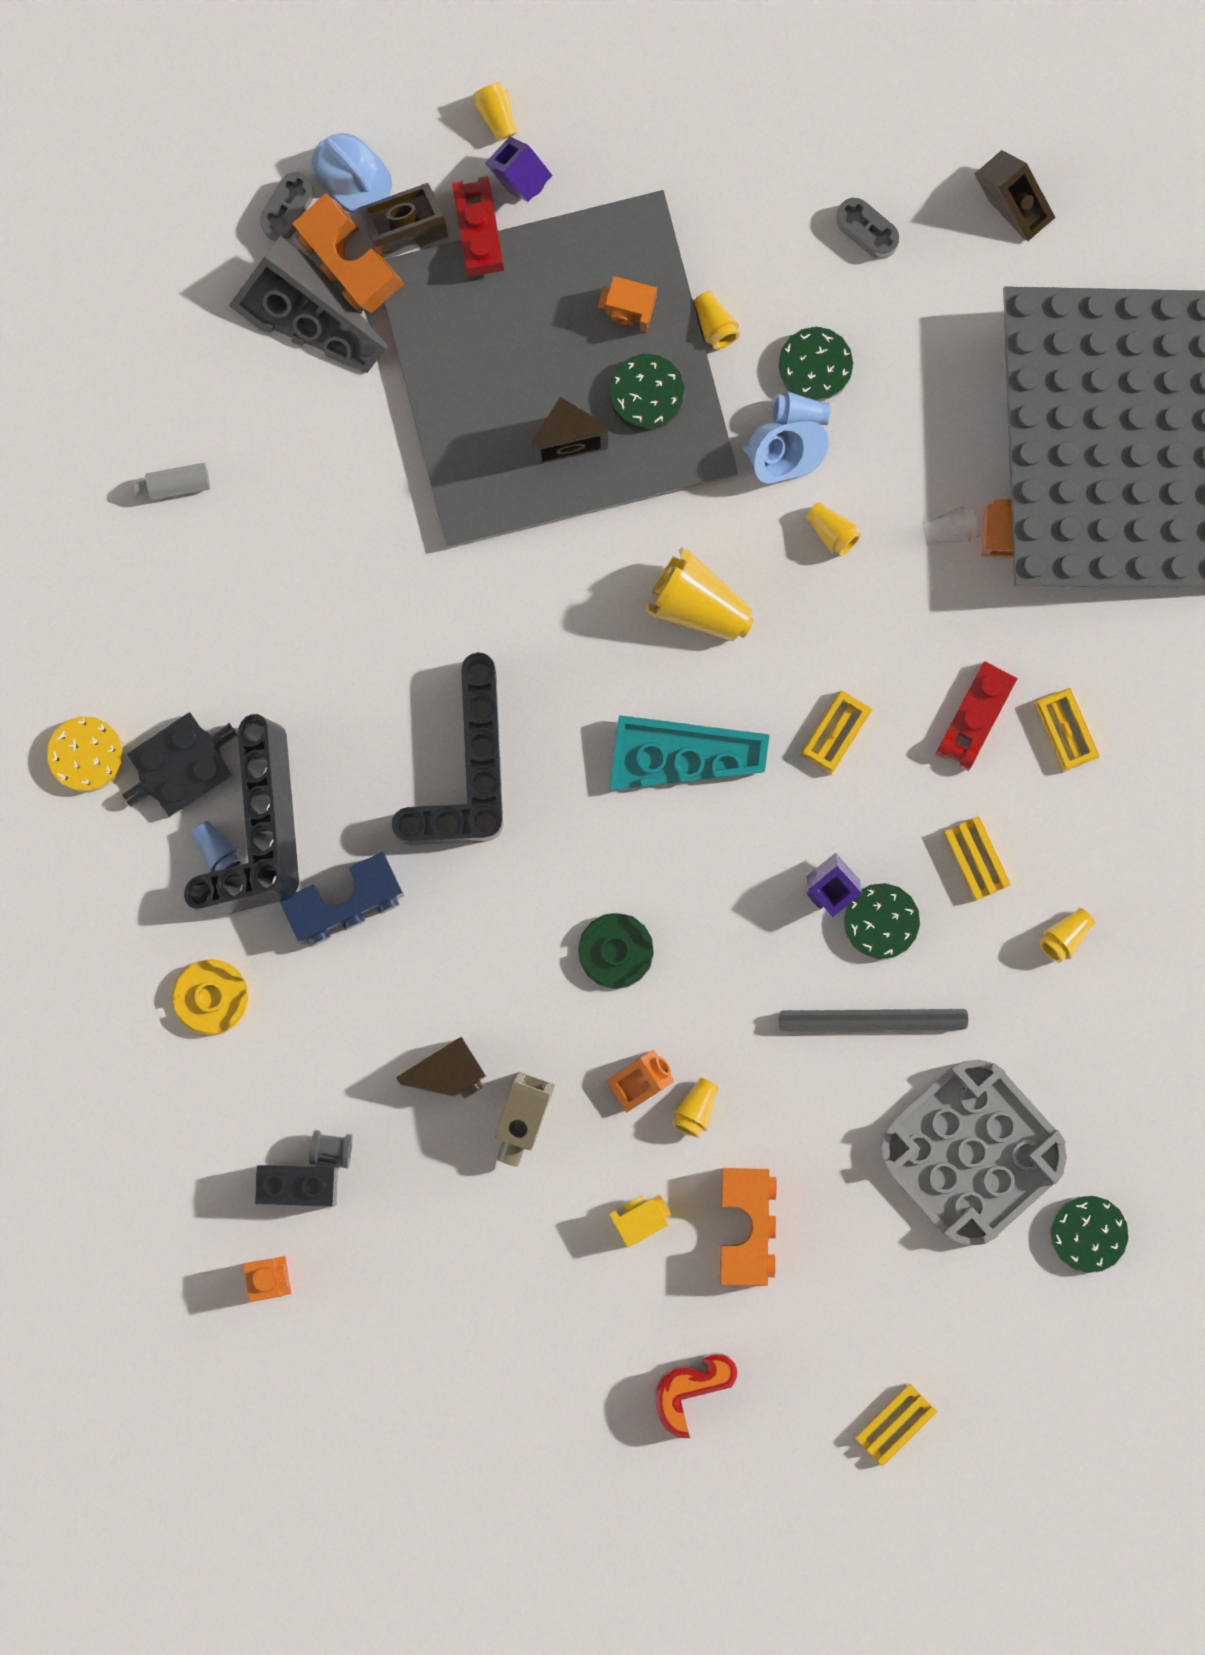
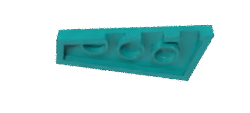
[609,715,770,791]

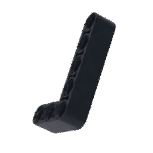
[392,652,504,845]
[184,714,299,917]

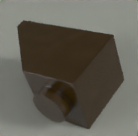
[974,150,1056,241]
[396,1037,487,1099]

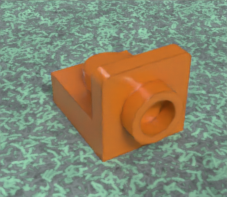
[606,1050,674,1113]

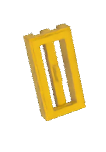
[1034,688,1100,772]
[800,690,873,774]
[943,816,1011,901]
[854,1383,937,1467]

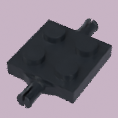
[122,712,238,817]

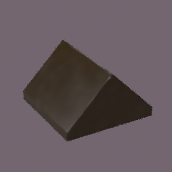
[359,183,448,259]
[531,397,608,465]

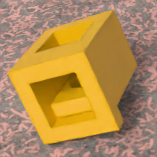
[609,1194,671,1248]

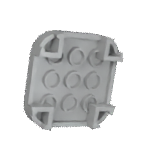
[880,1059,1067,1246]

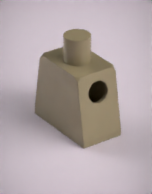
[495,1072,556,1167]

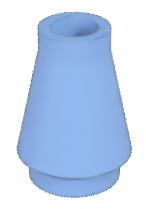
[773,391,830,425]

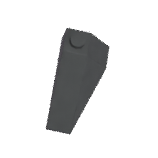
[229,236,388,373]

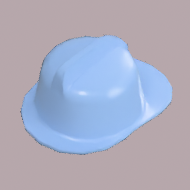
[312,133,392,213]
[743,421,829,484]

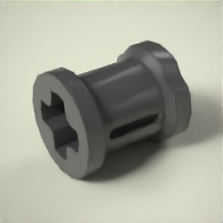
[309,1130,353,1169]

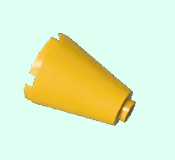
[645,547,754,641]

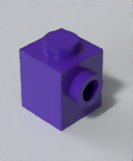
[485,136,553,202]
[806,852,862,917]

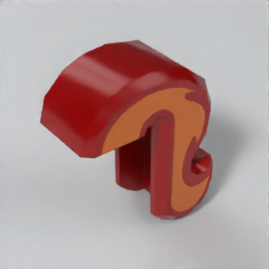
[655,1353,737,1438]

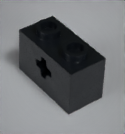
[255,1165,338,1207]

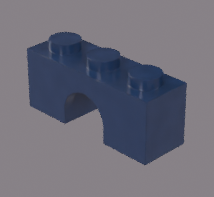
[280,852,405,947]

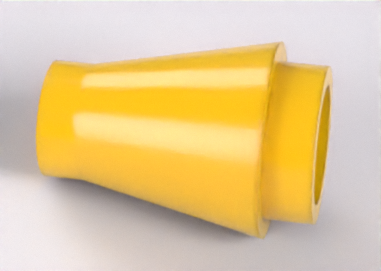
[473,82,518,141]
[693,291,740,349]
[805,502,861,556]
[1039,908,1095,963]
[672,1078,719,1138]

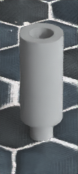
[133,462,210,500]

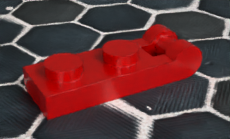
[452,176,505,277]
[935,661,1018,771]

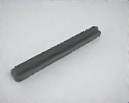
[778,1009,968,1031]

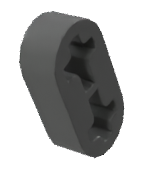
[260,172,314,241]
[836,197,900,259]

